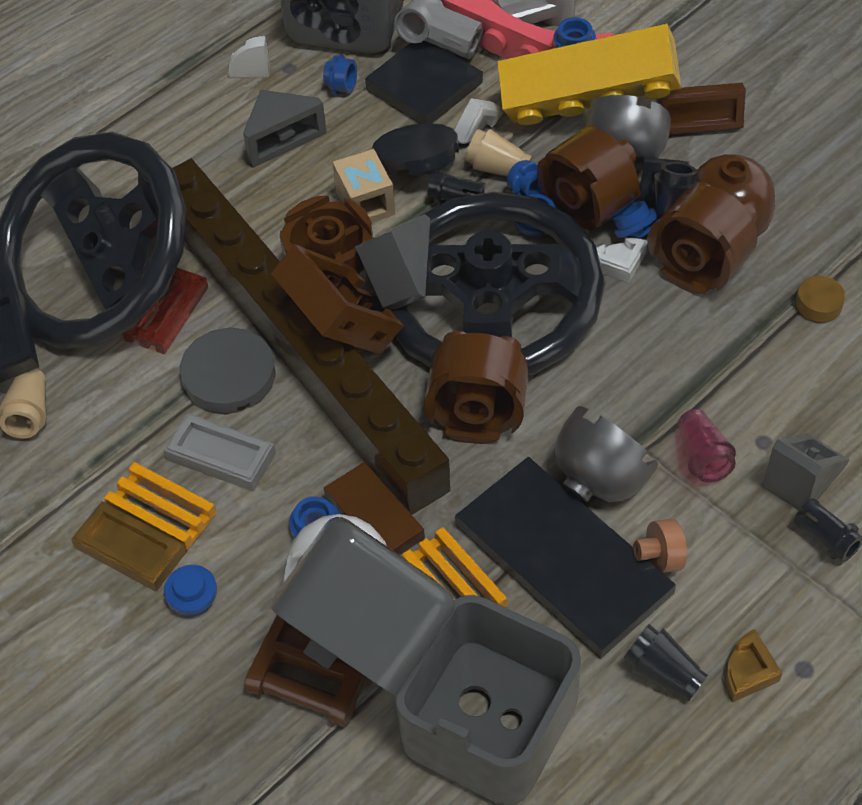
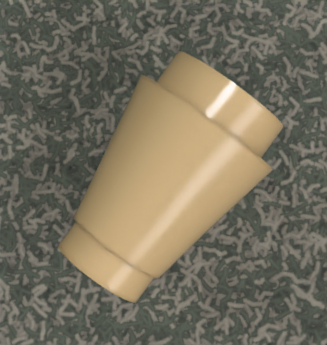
[465,129,533,177]
[0,368,46,438]

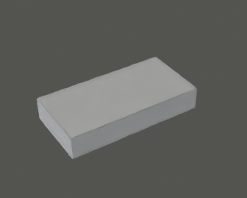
[164,413,276,492]

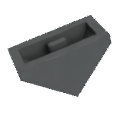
[243,90,327,168]
[355,214,430,311]
[763,433,850,514]

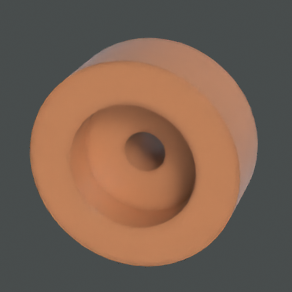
[633,519,687,573]

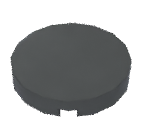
[179,327,276,414]

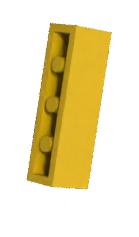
[497,24,681,125]

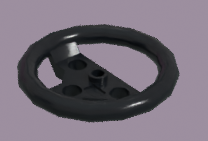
[0,131,187,349]
[381,191,606,376]

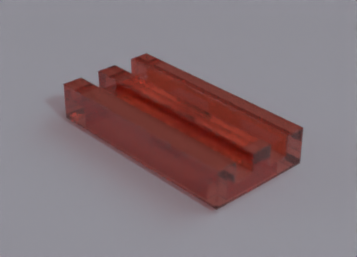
[122,268,209,355]

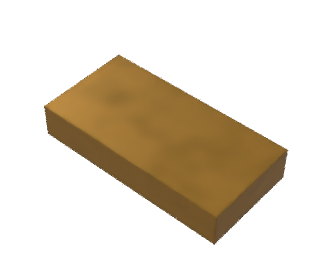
[71,501,186,592]

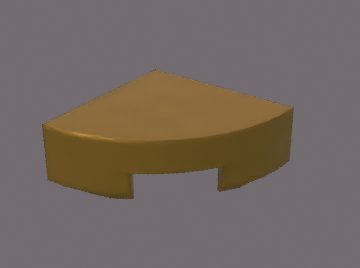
[725,629,783,703]

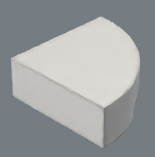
[228,36,270,78]
[454,98,503,144]
[597,238,648,283]

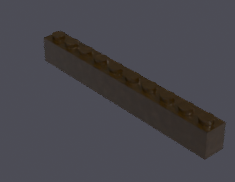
[172,158,451,515]

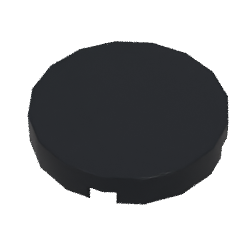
[372,123,460,176]

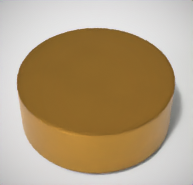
[796,276,846,322]

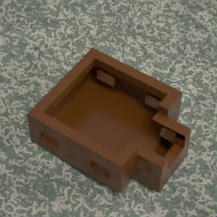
[271,244,404,354]

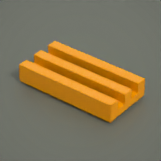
[104,462,217,551]
[402,527,507,608]

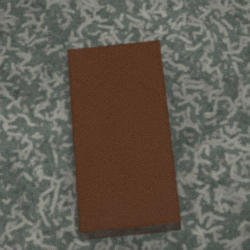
[656,82,746,135]
[324,461,425,555]

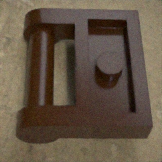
[244,615,367,728]

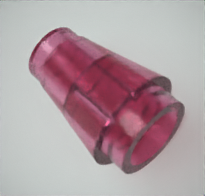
[678,409,736,483]

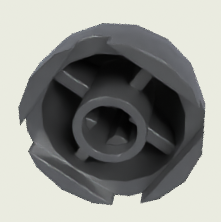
[581,95,671,171]
[555,406,658,502]

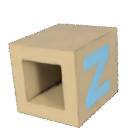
[332,149,395,222]

